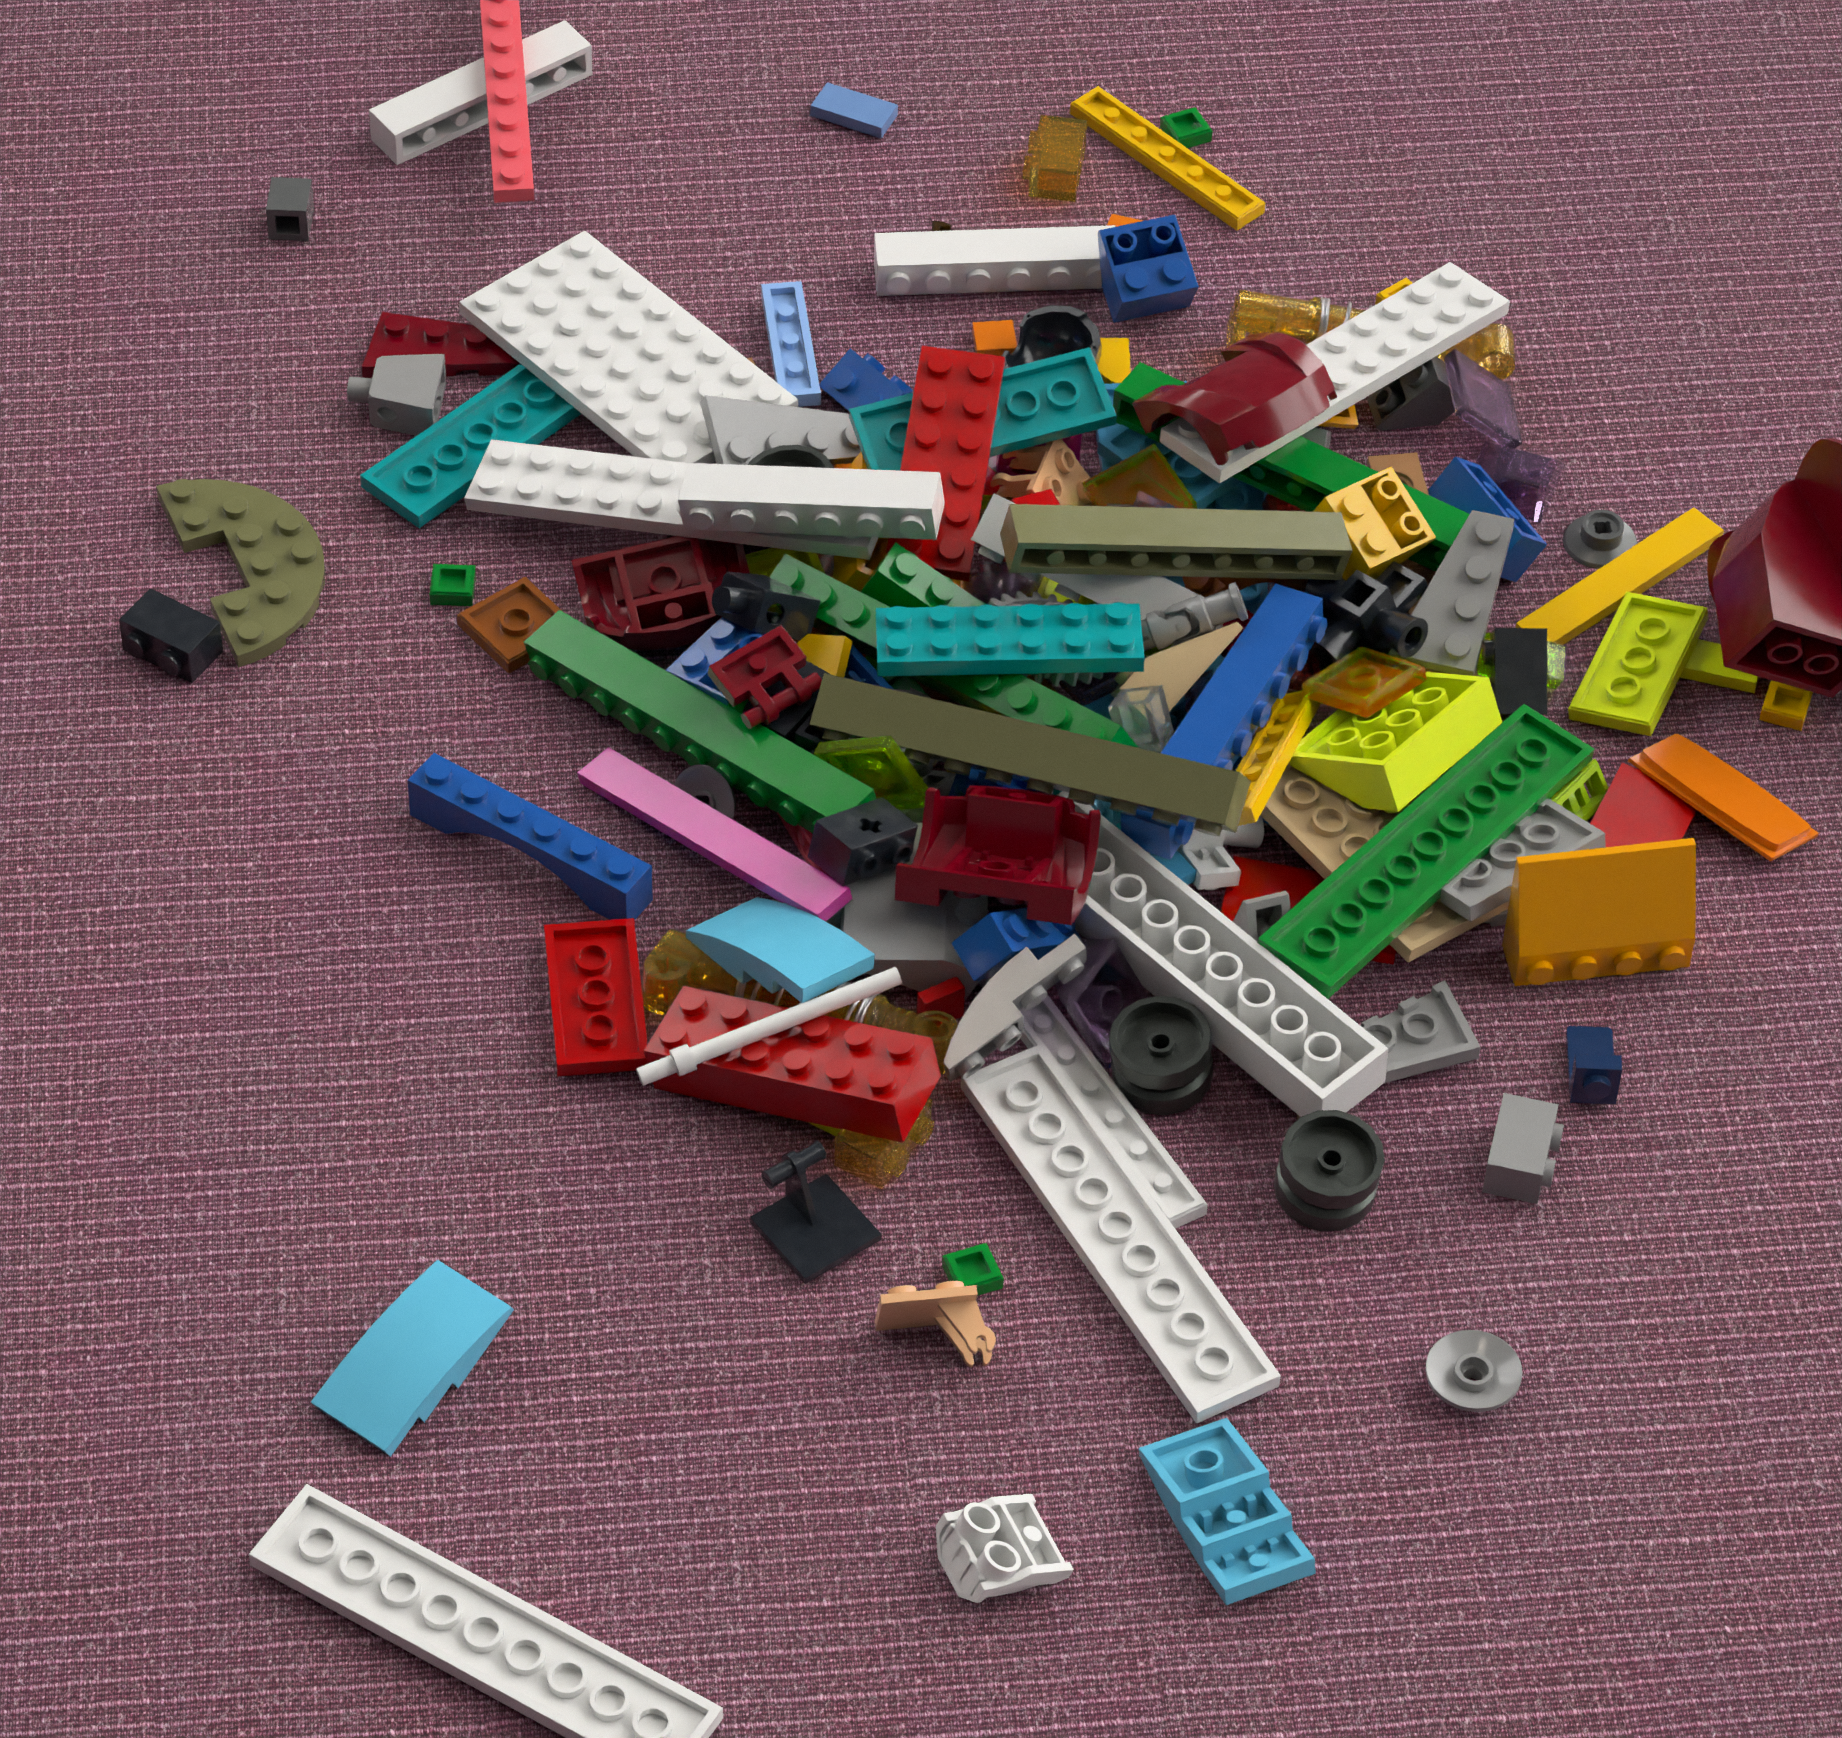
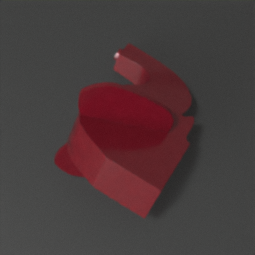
[1707,438,1842,698]

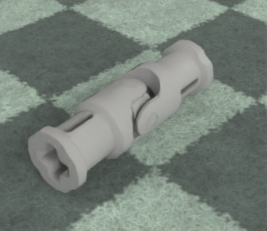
[1141,582,1248,651]

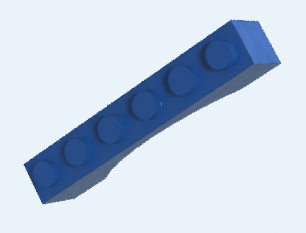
[407,753,653,921]

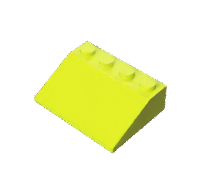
[1289,668,1502,813]

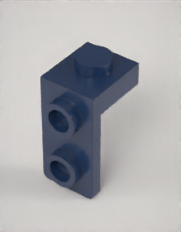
[1566,1026,1622,1105]

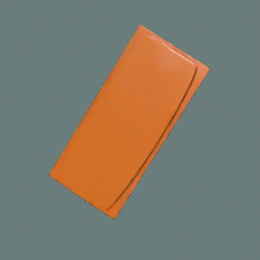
[1628,733,1819,862]

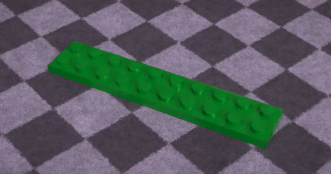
[1257,704,1595,999]

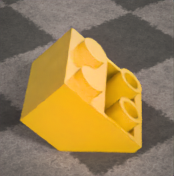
[1313,466,1436,580]

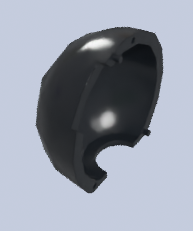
[1002,305,1102,369]

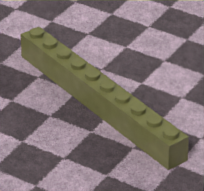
[810,673,1251,836]

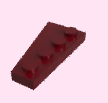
[362,312,520,378]

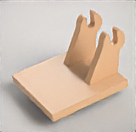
[990,439,1097,506]
[875,1281,996,1368]

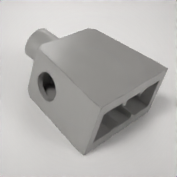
[347,354,446,436]

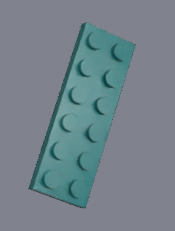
[849,347,1117,471]
[360,364,582,528]
[876,602,1144,676]

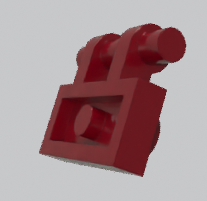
[708,625,822,729]

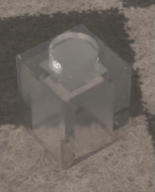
[1108,685,1174,753]

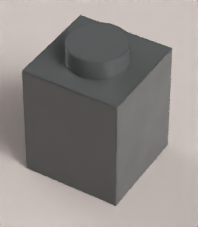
[266,177,314,241]

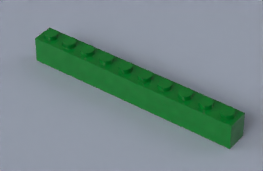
[1113,362,1470,572]
[770,554,1138,748]
[524,610,876,834]

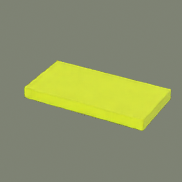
[1568,591,1708,736]

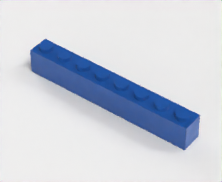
[1120,583,1327,860]

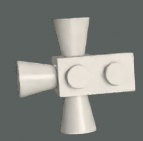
[1149,815,1264,890]

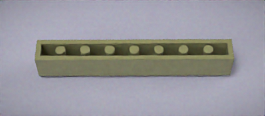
[1000,504,1352,580]

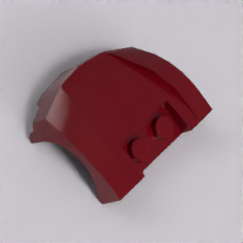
[1132,332,1337,465]
[571,536,750,651]
[894,786,1101,925]

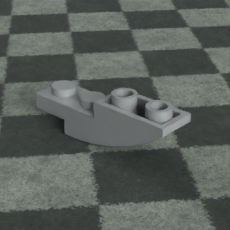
[943,934,1087,1082]

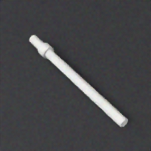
[636,967,902,1086]

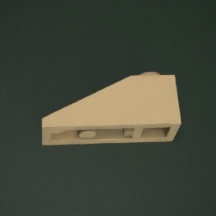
[1111,622,1243,729]

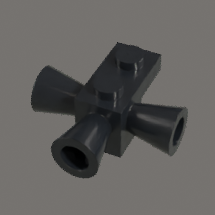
[1305,561,1428,672]

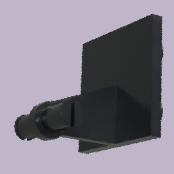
[750,1140,882,1284]

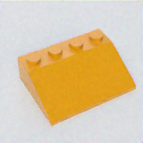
[1502,838,1696,986]

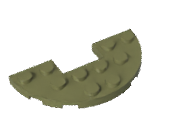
[156,479,325,668]

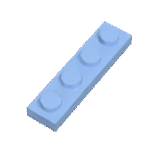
[761,281,821,407]

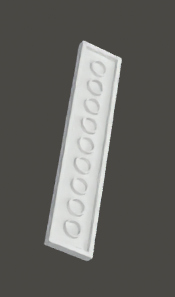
[1160,262,1510,484]
[464,439,878,560]
[961,1043,1281,1424]
[249,1484,723,1738]

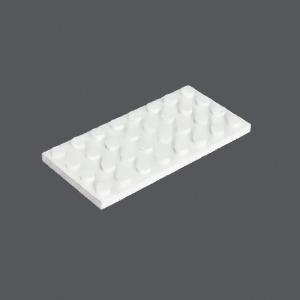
[459,231,798,464]

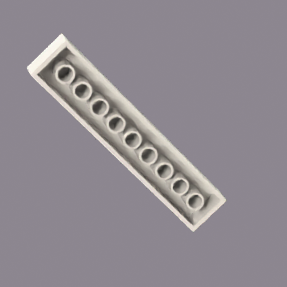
[1057,791,1388,1117]

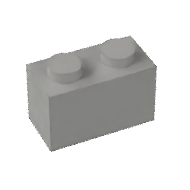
[1482,1093,1564,1204]

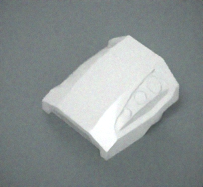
[936,1494,1074,1603]

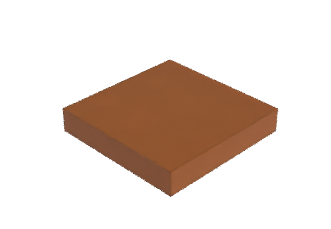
[457,577,562,674]

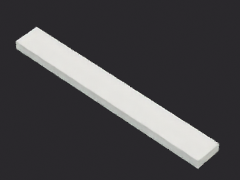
[979,979,1208,1229]

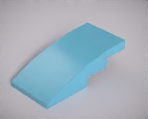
[686,897,875,1003]
[311,1260,514,1457]
[1139,1418,1316,1605]

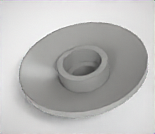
[1425,1330,1522,1412]

